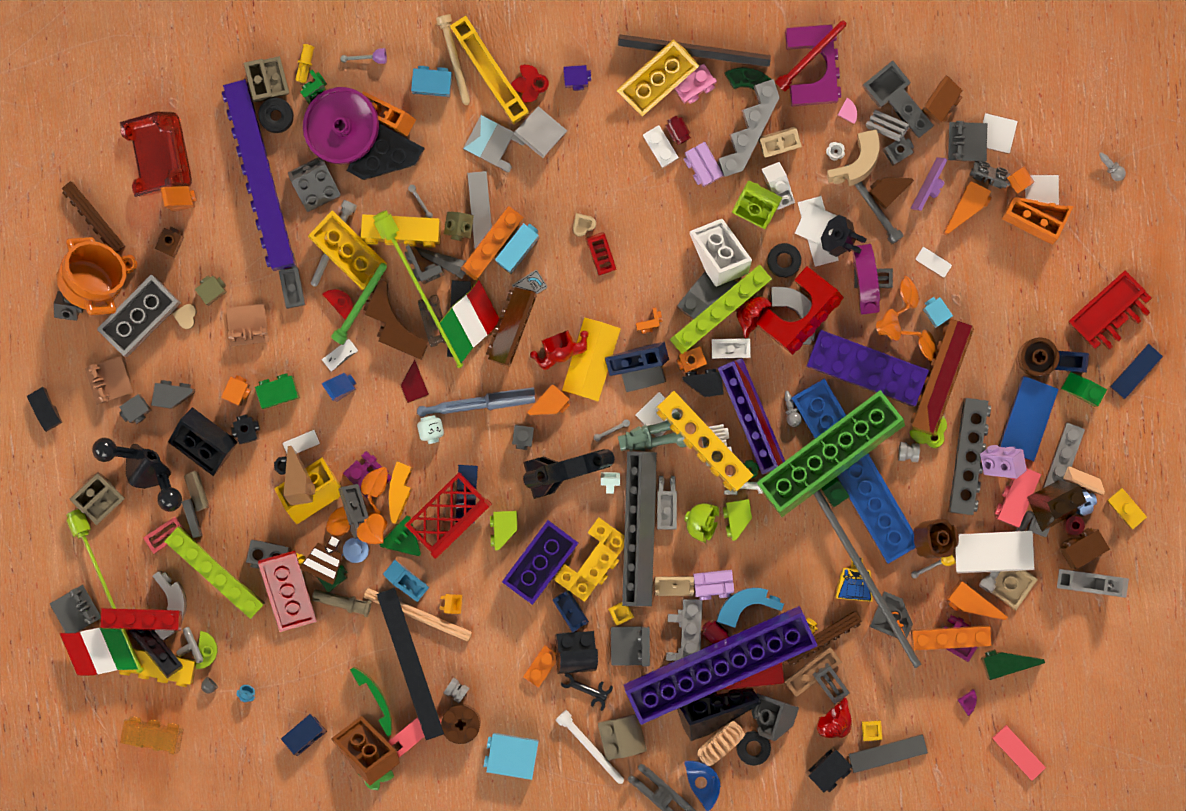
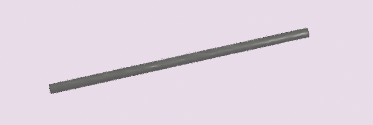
[814,489,922,668]

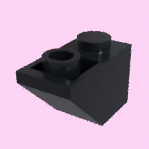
[682,369,724,398]

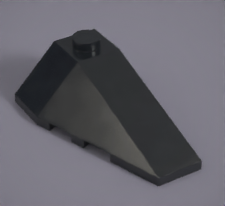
[677,688,761,741]

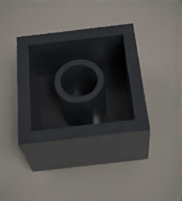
[806,747,852,793]

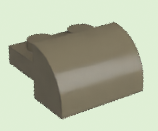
[243,56,289,102]
[70,472,125,525]
[598,714,647,760]

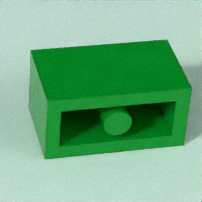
[255,373,300,409]

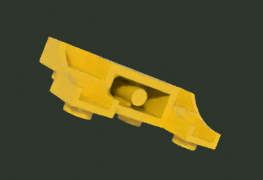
[553,517,625,602]

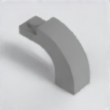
[771,287,815,345]
[1057,569,1129,598]
[153,571,187,640]

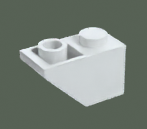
[762,162,795,210]

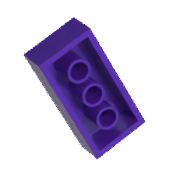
[502,520,579,605]

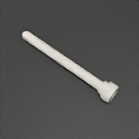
[556,710,624,784]

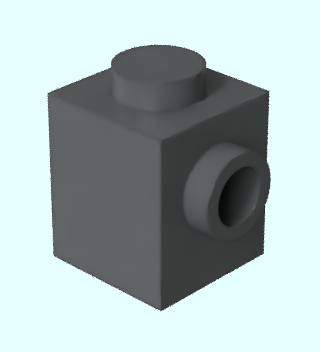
[119,394,152,424]
[512,425,534,450]

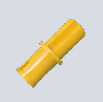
[295,44,315,83]

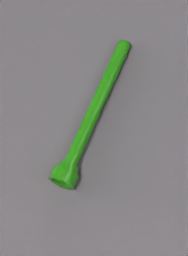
[331,263,387,345]

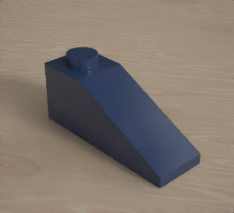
[605,342,669,376]

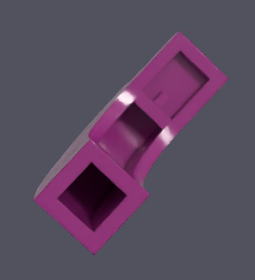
[852,244,880,315]

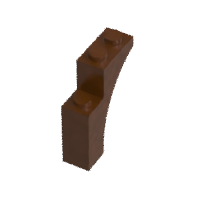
[363,279,429,360]

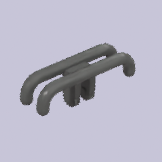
[628,764,696,811]

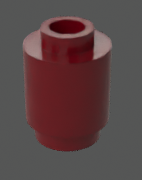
[665,115,691,145]
[1063,516,1085,536]
[701,620,730,644]

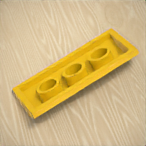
[617,39,699,116]
[308,210,387,290]
[562,317,621,402]

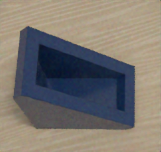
[1054,351,1089,374]

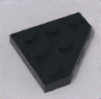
[346,123,425,180]

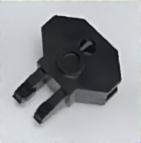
[821,215,867,257]

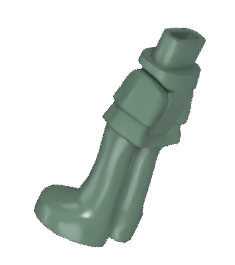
[618,411,687,451]

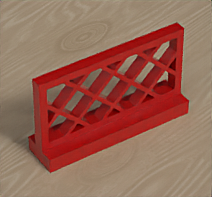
[405,472,492,559]

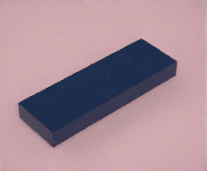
[1110,344,1163,399]

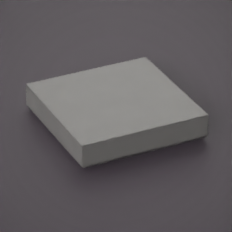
[514,106,567,158]

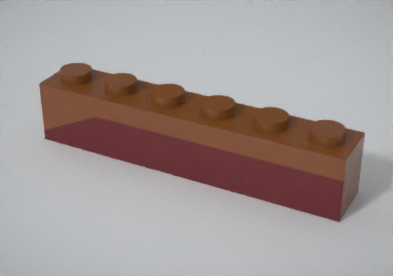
[910,319,974,437]

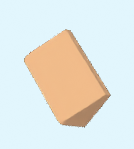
[1063,466,1105,495]

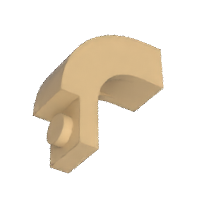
[827,129,879,186]

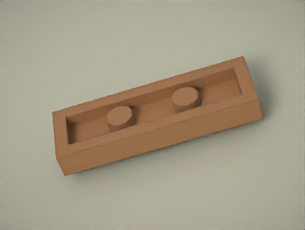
[784,647,842,697]

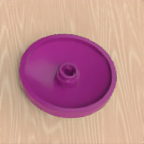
[303,87,379,164]

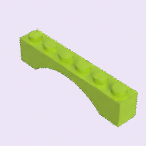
[670,265,772,354]
[164,526,265,619]

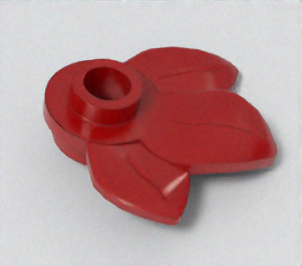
[511,64,549,103]

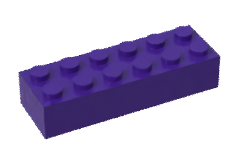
[806,330,929,407]

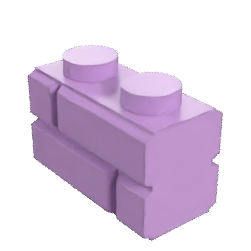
[683,142,723,187]
[693,570,734,600]

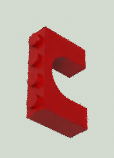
[756,266,844,355]

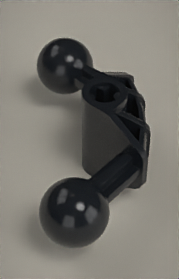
[92,437,182,512]

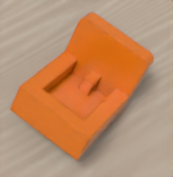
[636,307,663,334]

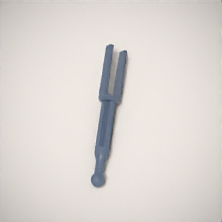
[417,387,536,417]

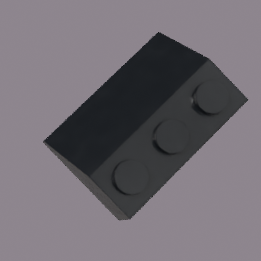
[168,407,238,476]

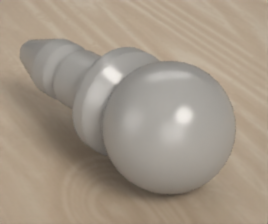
[1099,153,1126,181]
[785,391,802,427]

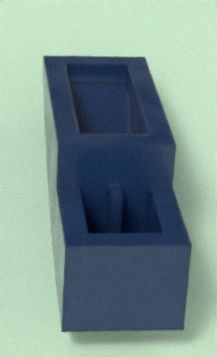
[456,465,478,523]

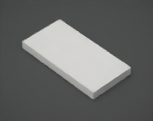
[956,531,1034,573]

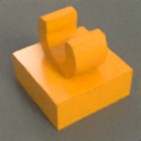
[439,594,463,614]

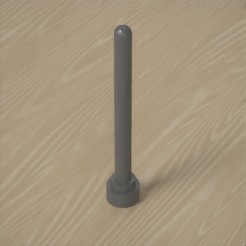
[844,165,904,245]

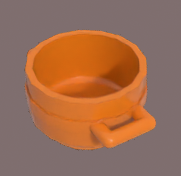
[56,237,126,315]

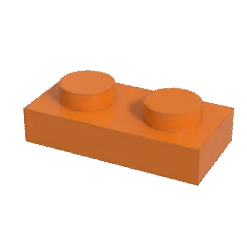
[523,645,557,688]

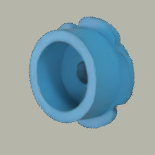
[236,685,255,702]

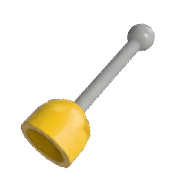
[911,555,956,579]

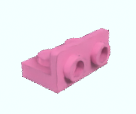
[674,64,717,104]

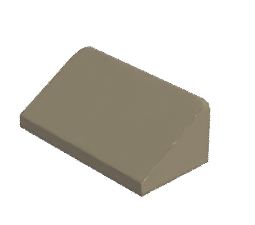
[184,471,209,511]

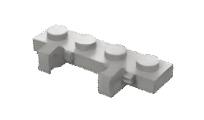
[666,599,702,661]

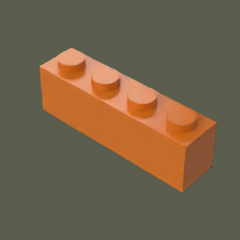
[460,206,524,280]
[910,626,991,650]

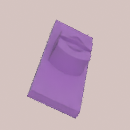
[911,158,947,211]

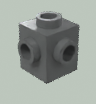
[54,291,83,321]

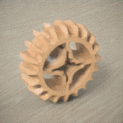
[697,721,745,766]

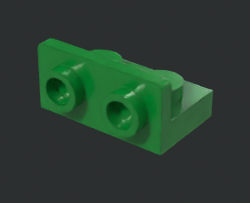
[300,70,327,104]

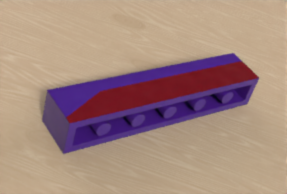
[718,358,785,475]

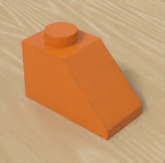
[527,384,570,416]

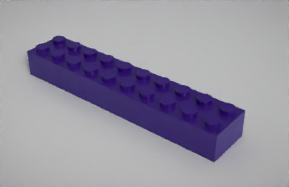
[623,606,818,725]

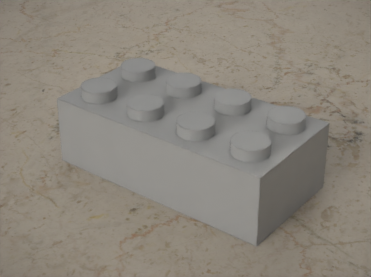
[97,275,181,357]

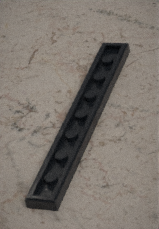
[618,34,771,67]
[377,588,444,740]

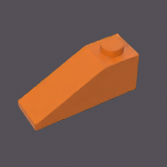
[362,91,416,136]
[943,181,992,235]
[161,186,197,212]
[946,581,1008,620]

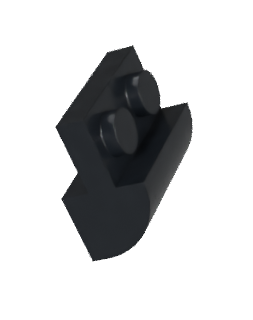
[555,631,598,674]

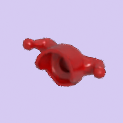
[530,330,589,370]

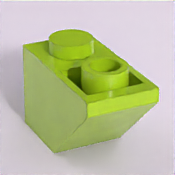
[723,499,752,541]
[490,511,518,550]

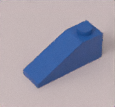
[322,373,357,402]

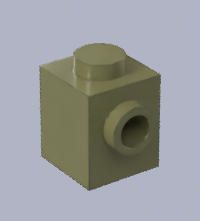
[195,275,226,306]

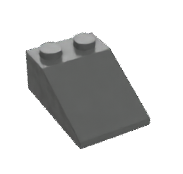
[677,271,738,320]

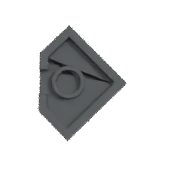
[869,591,913,638]

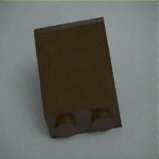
[1027,480,1087,532]

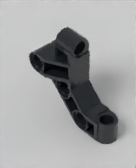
[523,449,615,499]

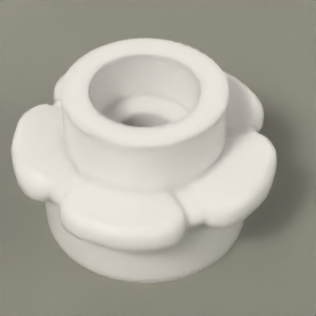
[826,142,845,161]

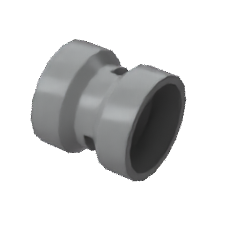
[898,442,920,462]
[443,677,469,704]

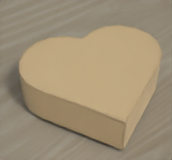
[573,213,596,237]
[172,304,197,329]

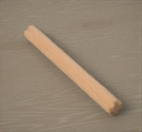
[364,589,472,641]

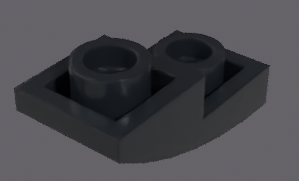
[27,387,62,432]

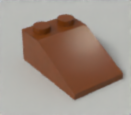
[331,716,400,786]

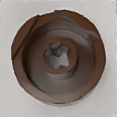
[1018,337,1059,377]
[913,519,959,559]
[441,704,481,744]

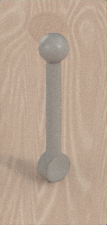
[408,185,433,218]
[593,419,630,442]

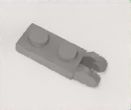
[657,476,677,530]

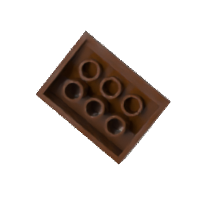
[486,287,537,368]

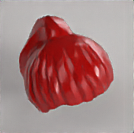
[736,297,771,339]
[817,698,852,738]

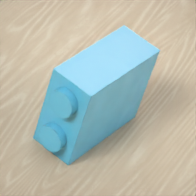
[495,223,539,274]
[483,733,539,780]

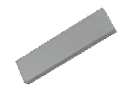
[467,171,492,248]

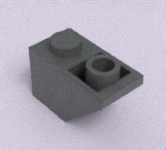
[151,380,195,409]

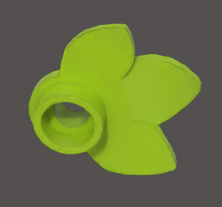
[909,416,947,448]

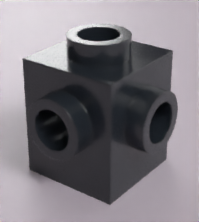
[231,414,260,445]

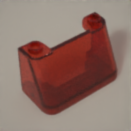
[120,111,192,197]

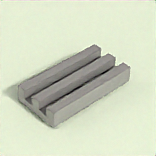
[866,110,909,142]

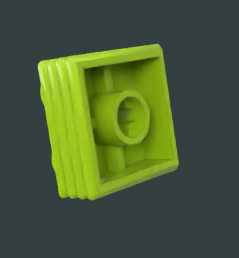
[732,181,782,229]

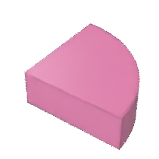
[838,98,857,124]

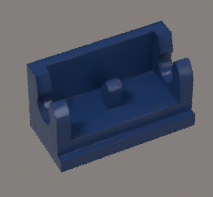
[552,590,589,633]
[281,714,327,756]

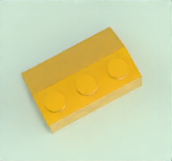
[274,457,341,525]

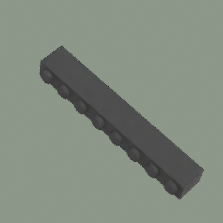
[622,451,657,606]

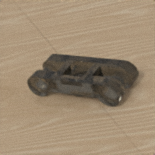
[418,295,446,347]

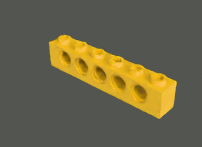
[655,391,753,492]

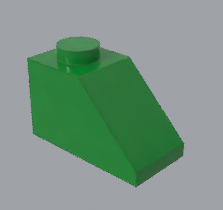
[1061,372,1107,407]

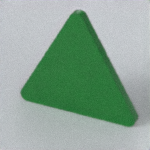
[380,515,421,556]

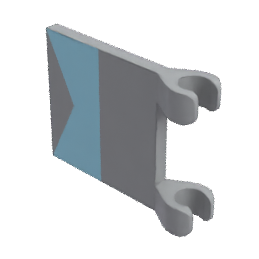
[463,115,525,172]

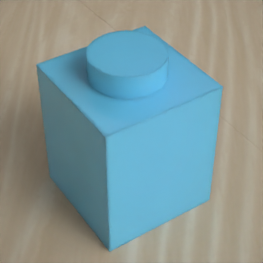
[923,297,953,328]

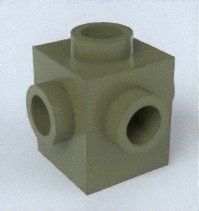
[444,212,474,241]

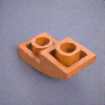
[1007,166,1034,194]

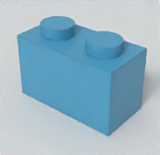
[411,66,452,97]

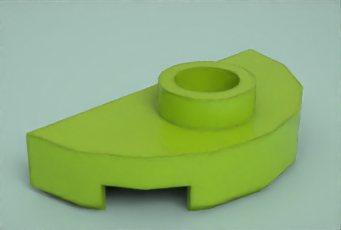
[196,631,218,669]

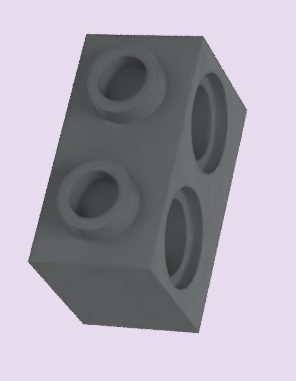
[246,539,290,569]

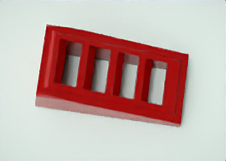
[585,232,617,276]

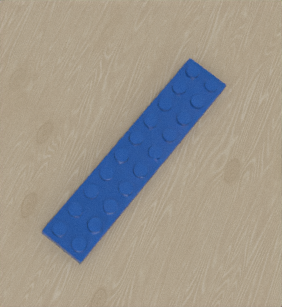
[791,378,916,564]

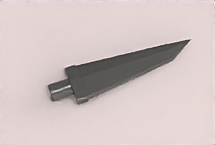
[415,247,468,279]

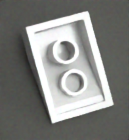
[689,219,752,287]

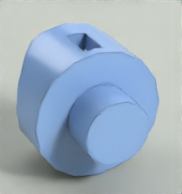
[1076,489,1097,516]
[343,538,370,563]

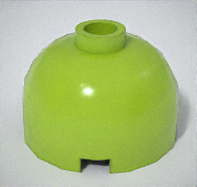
[684,503,719,543]

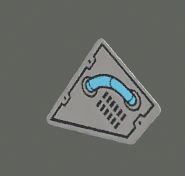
[512,270,547,294]

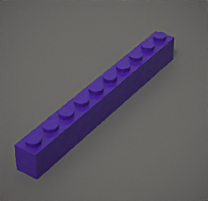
[222,79,296,271]

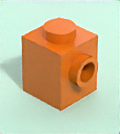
[676,346,707,373]
[221,375,251,406]

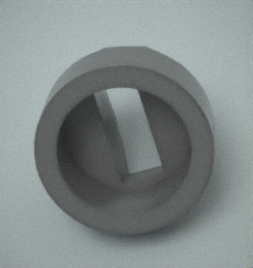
[201,677,218,694]

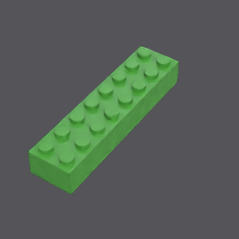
[757,390,905,517]

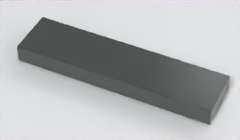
[848,734,928,773]

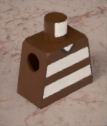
[300,536,343,585]

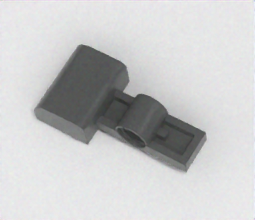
[862,61,934,138]

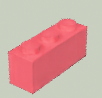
[995,468,1041,528]

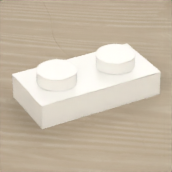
[643,125,679,168]
[711,339,750,359]

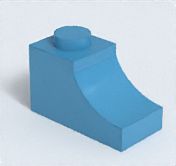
[383,560,429,602]

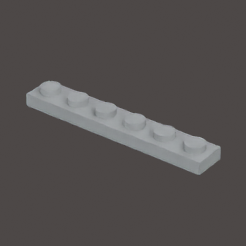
[1027,423,1085,537]

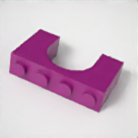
[785,24,841,107]

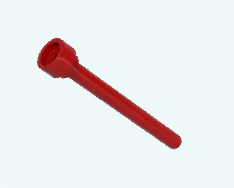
[775,20,847,92]

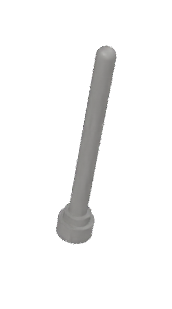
[311,200,357,287]
[979,510,1033,593]

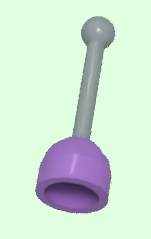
[340,48,387,64]

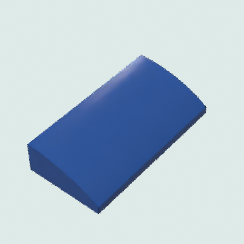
[998,376,1059,462]

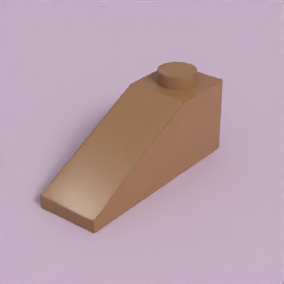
[284,446,315,505]

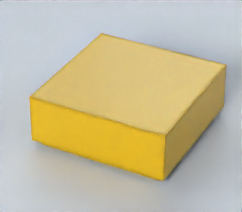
[608,602,634,626]
[861,720,882,741]

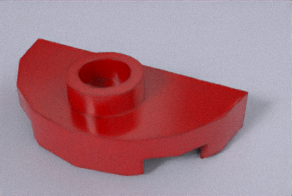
[322,289,353,320]

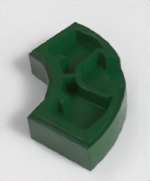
[724,67,776,91]

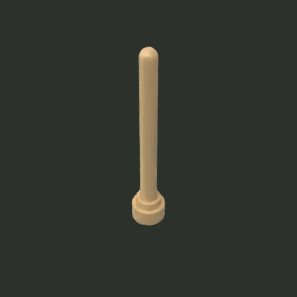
[436,14,470,105]

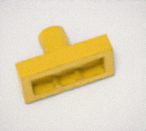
[1107,488,1147,530]

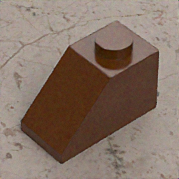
[869,178,914,209]

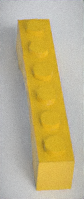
[450,16,529,125]

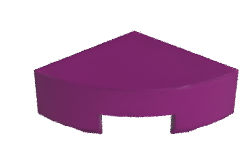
[957,689,977,716]

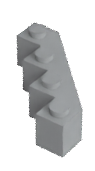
[717,79,779,177]

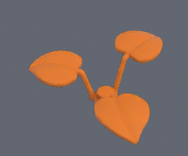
[876,275,936,362]
[326,467,388,544]

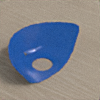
[684,761,721,811]

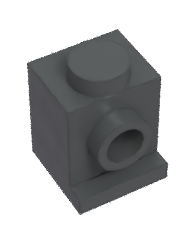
[883,136,914,166]

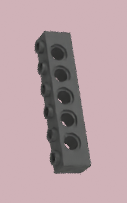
[948,398,991,515]

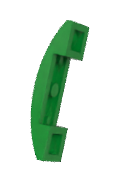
[350,667,393,737]

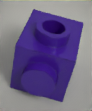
[564,65,591,91]

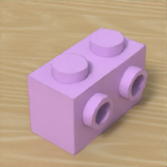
[980,445,1027,479]

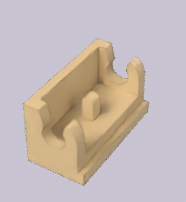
[758,127,802,158]
[655,577,694,596]

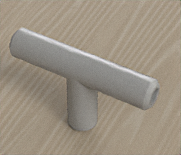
[176,627,203,663]

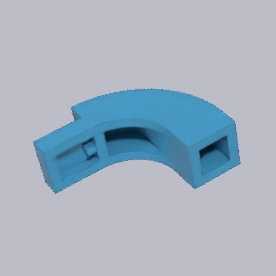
[716,588,784,628]

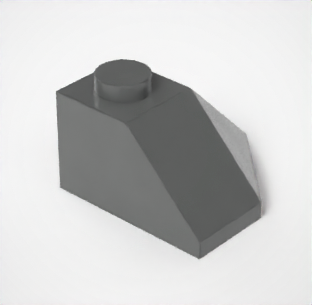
[751,693,799,741]

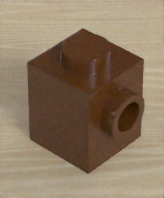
[155,227,184,258]

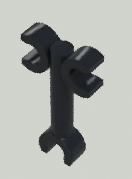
[561,673,613,711]

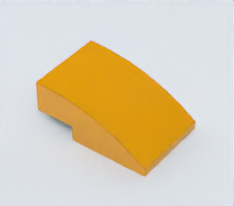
[389,461,413,524]

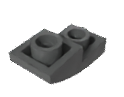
[622,366,666,392]

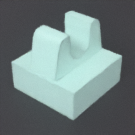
[601,472,620,494]

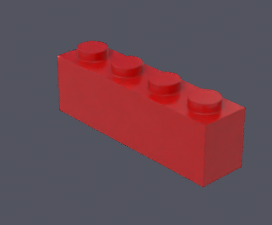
[100,608,182,631]

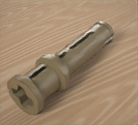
[312,589,372,617]

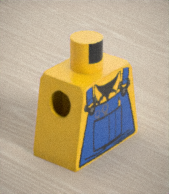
[835,558,873,602]

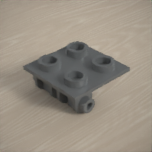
[948,121,988,161]
[970,160,1010,189]
[50,585,101,633]

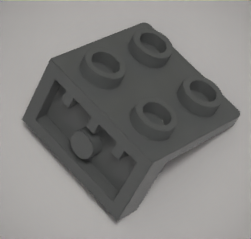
[288,157,341,212]
[404,245,444,284]
[611,626,650,666]

